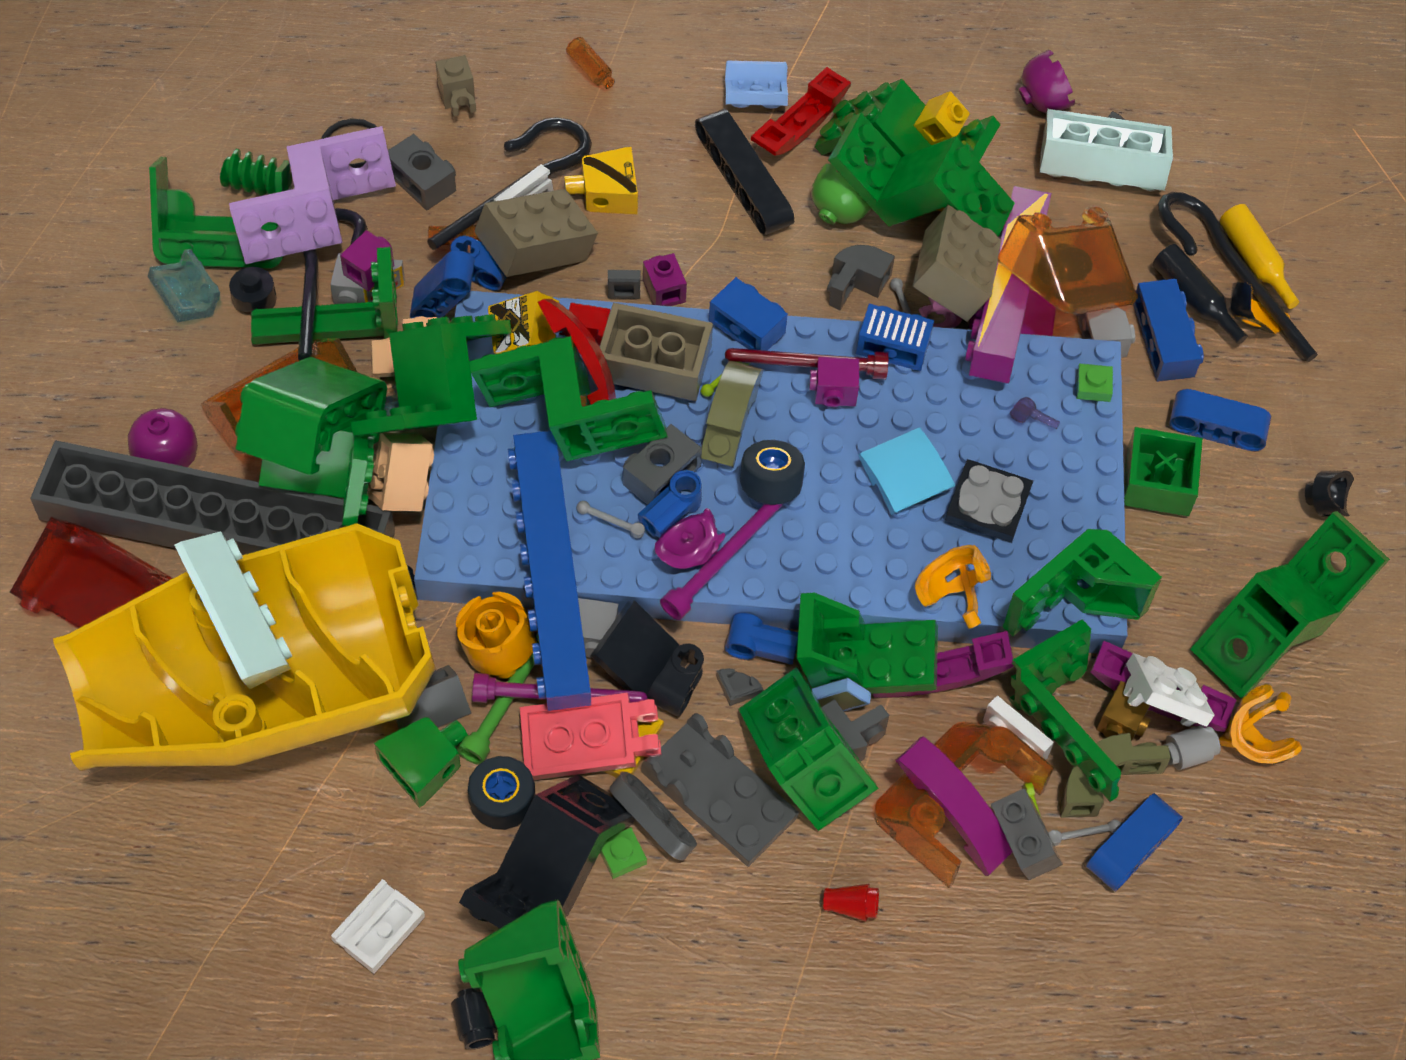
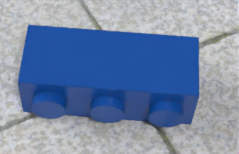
[1132,279,1204,382]

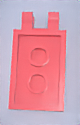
[520,693,662,780]

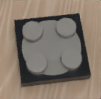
[945,459,1034,543]

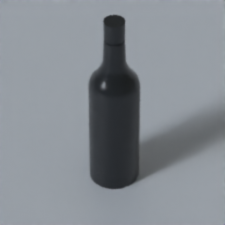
[1153,244,1248,344]

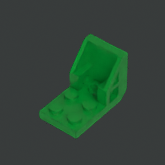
[1003,529,1162,636]
[797,592,938,694]
[738,667,879,831]

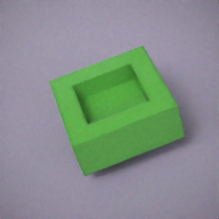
[1076,363,1113,402]
[600,827,647,879]

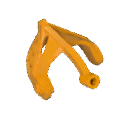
[915,545,991,629]
[1219,684,1302,764]

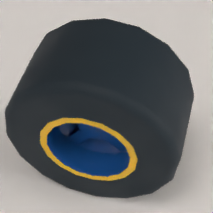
[740,440,805,505]
[468,756,536,830]

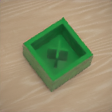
[1124,427,1203,516]

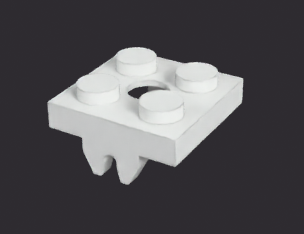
[1123,653,1214,727]

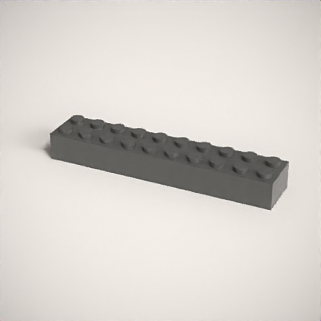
[30,440,395,555]

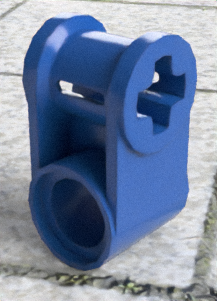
[450,236,507,291]

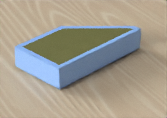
[812,678,871,711]

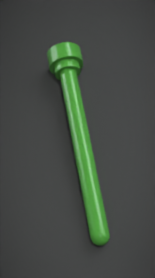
[457,633,539,765]

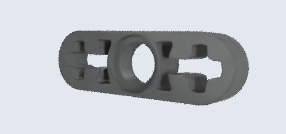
[610,772,697,860]

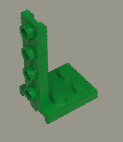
[251,247,398,345]
[1010,619,1121,802]

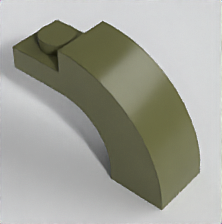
[701,361,764,467]
[1060,733,1171,818]

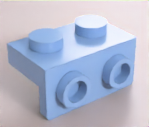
[725,61,788,109]

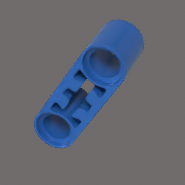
[410,251,475,319]
[1169,389,1271,451]
[1086,793,1183,891]

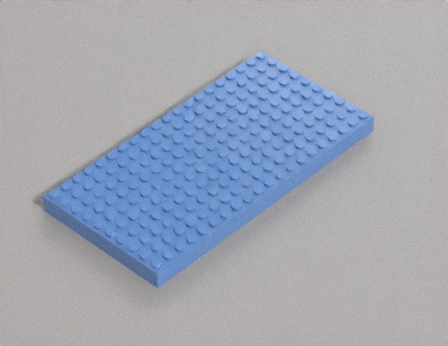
[414,291,1127,654]

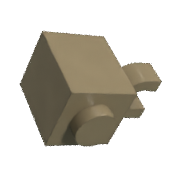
[435,55,476,116]

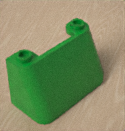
[458,900,600,1060]

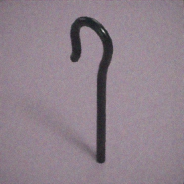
[427,117,592,250]
[1157,192,1318,362]
[298,208,368,361]

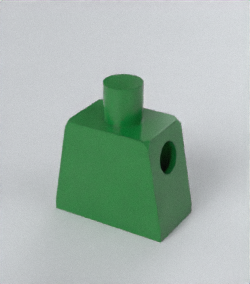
[374,717,468,808]

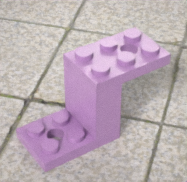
[229,126,396,264]

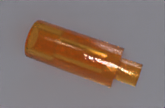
[566,37,615,89]

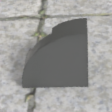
[716,668,763,706]

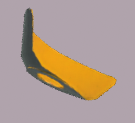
[1229,282,1290,334]

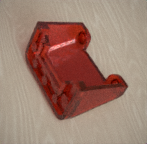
[10,517,173,628]

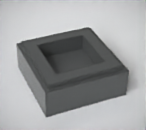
[608,270,641,299]

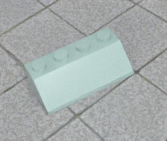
[1040,109,1173,191]
[174,531,293,689]

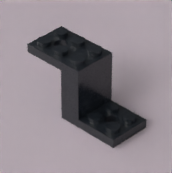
[459,774,635,929]

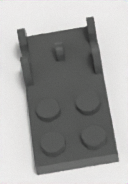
[641,713,799,867]

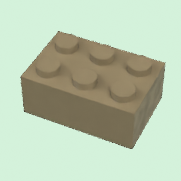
[474,189,598,277]
[913,205,1001,322]
[600,302,713,401]

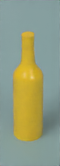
[1219,204,1299,309]

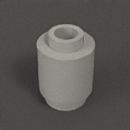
[1164,726,1221,770]

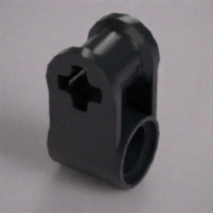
[647,643,704,717]

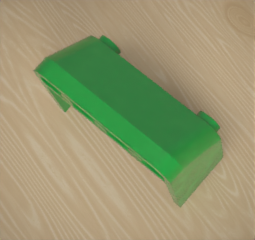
[149,157,291,268]

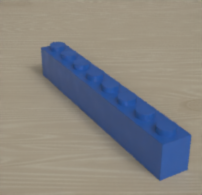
[508,430,591,711]

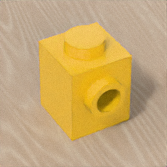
[914,91,970,145]

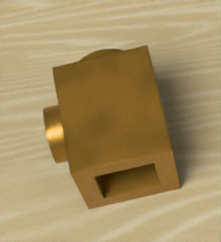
[1097,681,1152,742]

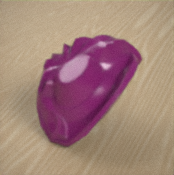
[655,508,726,569]

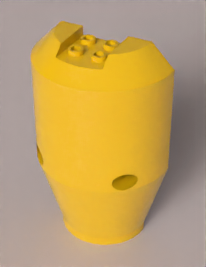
[53,523,436,771]

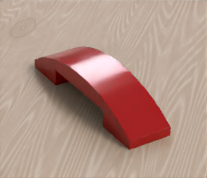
[751,67,851,156]
[537,299,616,405]

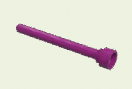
[660,504,782,620]
[472,673,648,703]

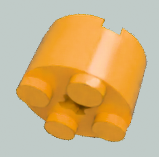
[456,592,537,678]

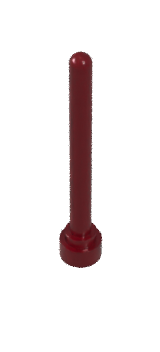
[725,348,889,380]

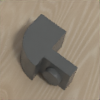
[827,245,895,310]
[822,699,890,761]

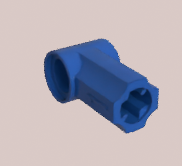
[638,470,702,538]
[725,613,798,664]

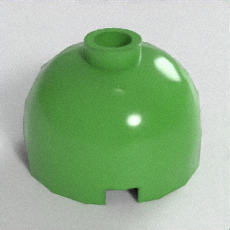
[811,164,871,225]

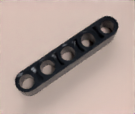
[695,108,795,236]

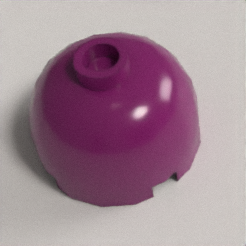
[1019,49,1075,114]
[128,408,198,467]

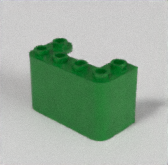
[235,357,387,476]

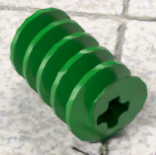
[220,148,292,196]

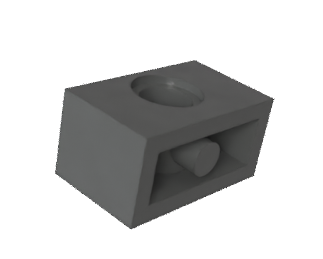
[388,133,456,211]
[623,424,702,505]
[991,788,1063,880]

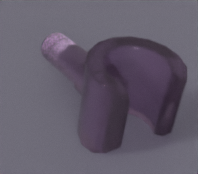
[1010,397,1060,429]

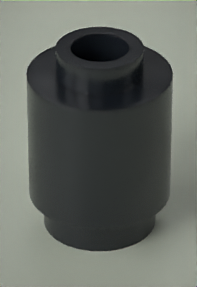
[451,988,497,1049]

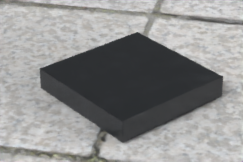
[590,600,680,695]

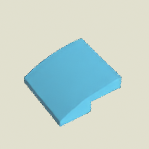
[858,427,956,515]

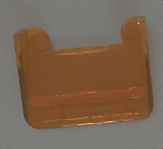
[998,206,1138,315]

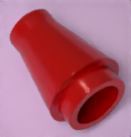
[823,884,879,922]

